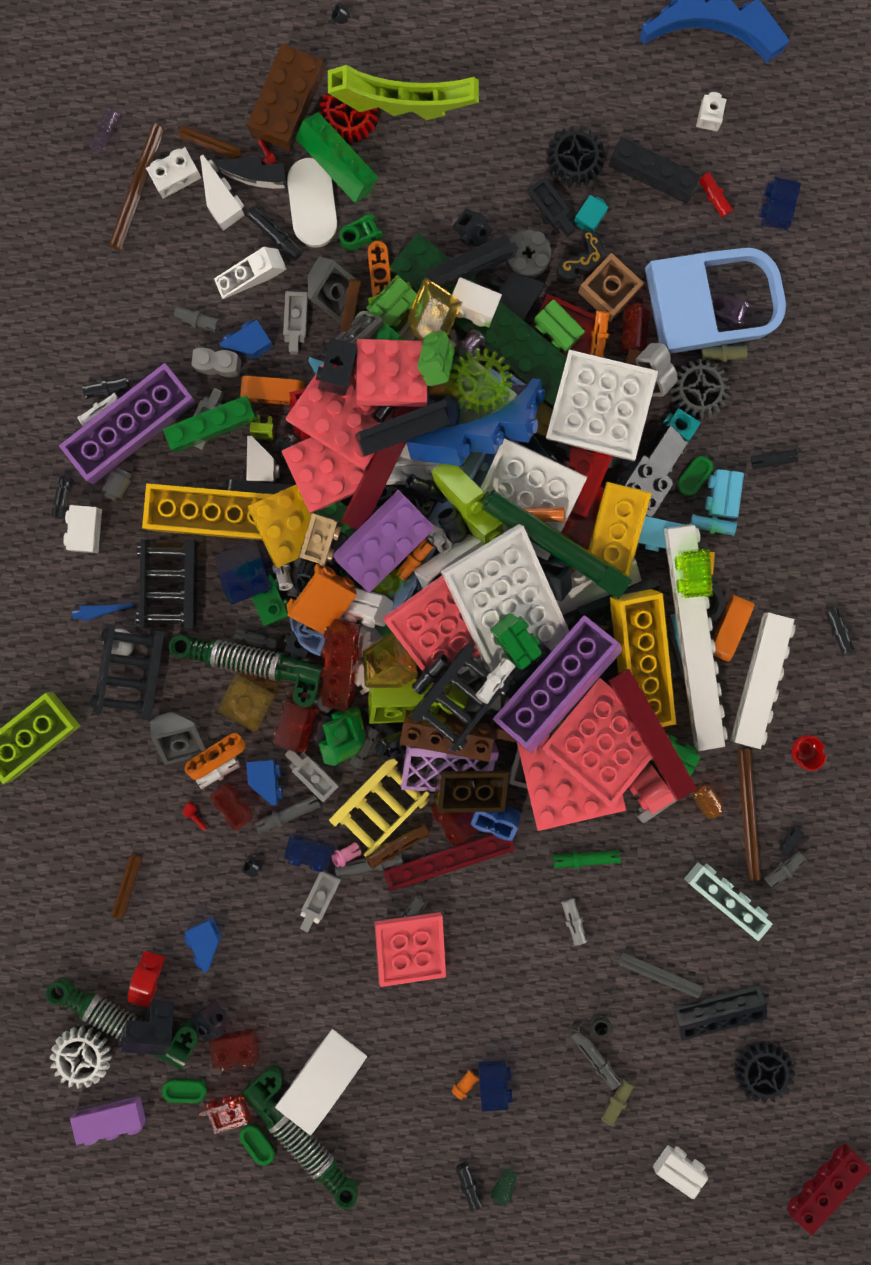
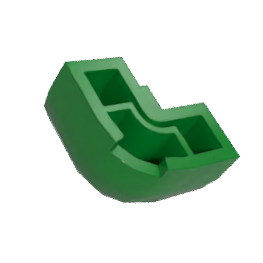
[319,706,366,766]

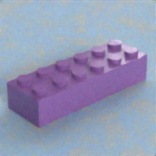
[59,363,197,484]
[493,615,622,754]

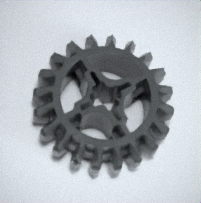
[669,359,730,420]

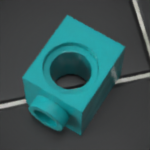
[573,195,609,233]
[662,408,701,442]

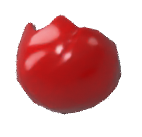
[791,735,827,771]

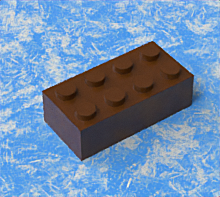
[247,43,325,152]

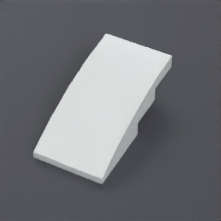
[275,1029,367,1136]

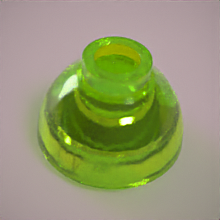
[372,569,401,598]

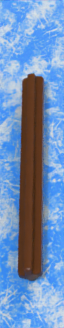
[109,123,164,250]
[737,748,761,881]

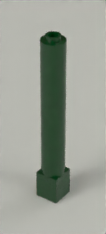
[480,490,632,599]

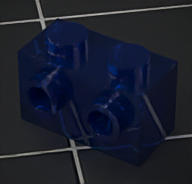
[284,834,335,872]

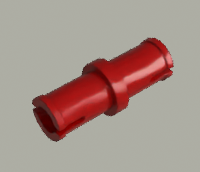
[699,172,733,218]

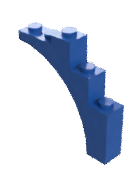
[639,0,790,63]
[406,378,545,466]

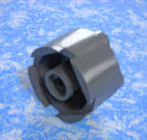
[505,230,551,280]

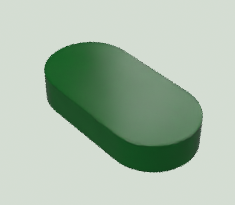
[676,456,713,497]
[162,1078,207,1103]
[239,1123,275,1166]

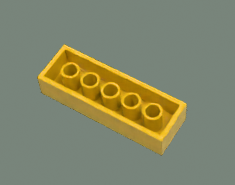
[142,483,273,541]
[610,589,676,727]

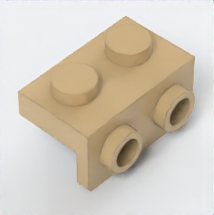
[300,513,342,566]

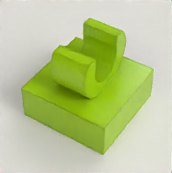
[250,415,275,441]

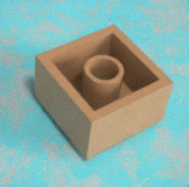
[578,253,644,322]

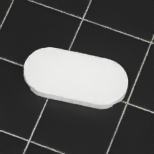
[287,158,337,248]

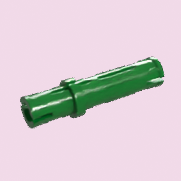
[552,849,621,869]

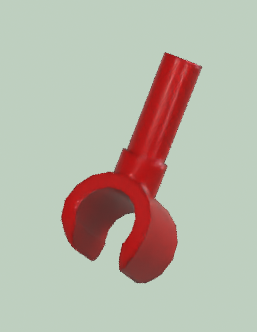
[258,139,277,165]
[183,802,207,831]

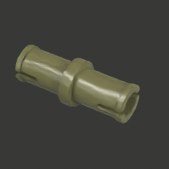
[701,344,747,362]
[601,1079,635,1126]

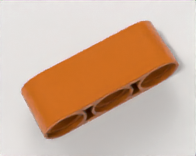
[240,376,306,405]
[712,594,754,662]

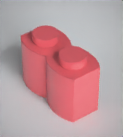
[628,762,675,815]

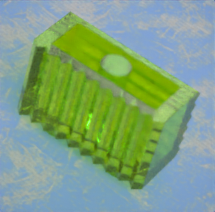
[675,548,713,598]

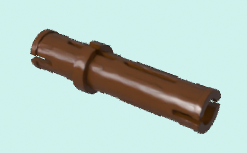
[365,823,429,869]

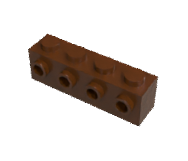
[400,710,496,762]

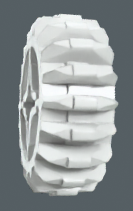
[50,1026,112,1089]

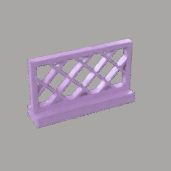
[401,741,499,791]

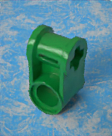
[339,214,383,251]

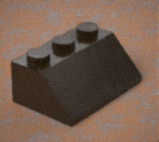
[434,771,509,813]

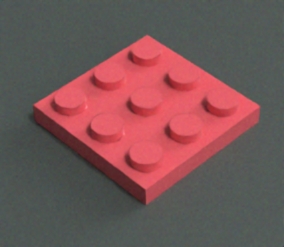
[356,339,427,407]
[282,437,366,514]
[374,912,446,987]

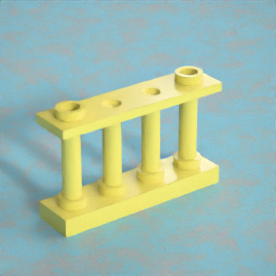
[329,758,430,857]

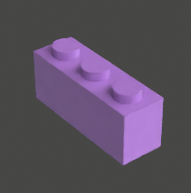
[70,1096,146,1146]

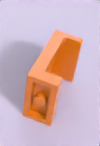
[287,564,357,636]

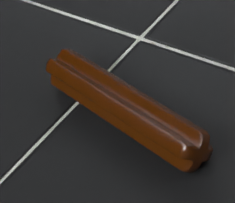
[178,125,242,159]
[111,854,142,919]

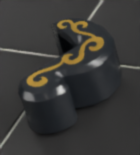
[556,231,604,284]

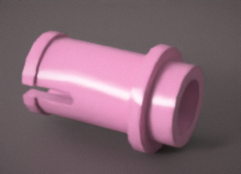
[331,842,361,867]

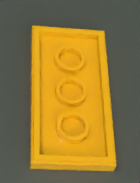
[588,482,652,576]

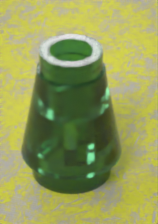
[491,1168,518,1206]

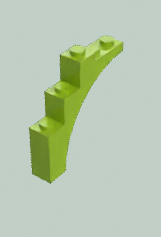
[328,65,479,120]
[432,464,504,545]

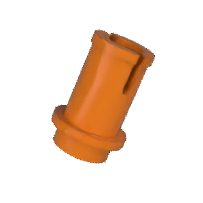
[452,1070,479,1100]

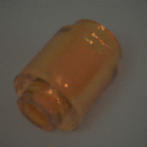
[693,785,724,819]

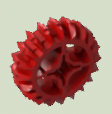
[319,94,379,145]

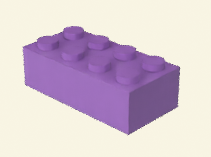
[333,490,435,593]

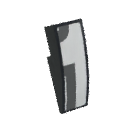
[216,156,287,189]

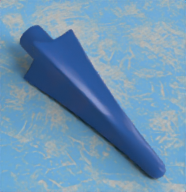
[72,603,134,622]

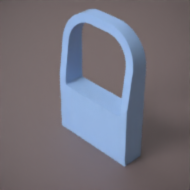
[645,248,786,354]

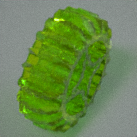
[450,348,513,412]

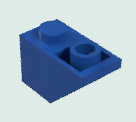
[219,320,274,359]
[246,759,283,805]
[184,917,222,973]

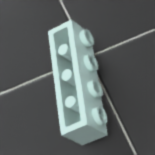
[684,862,773,941]

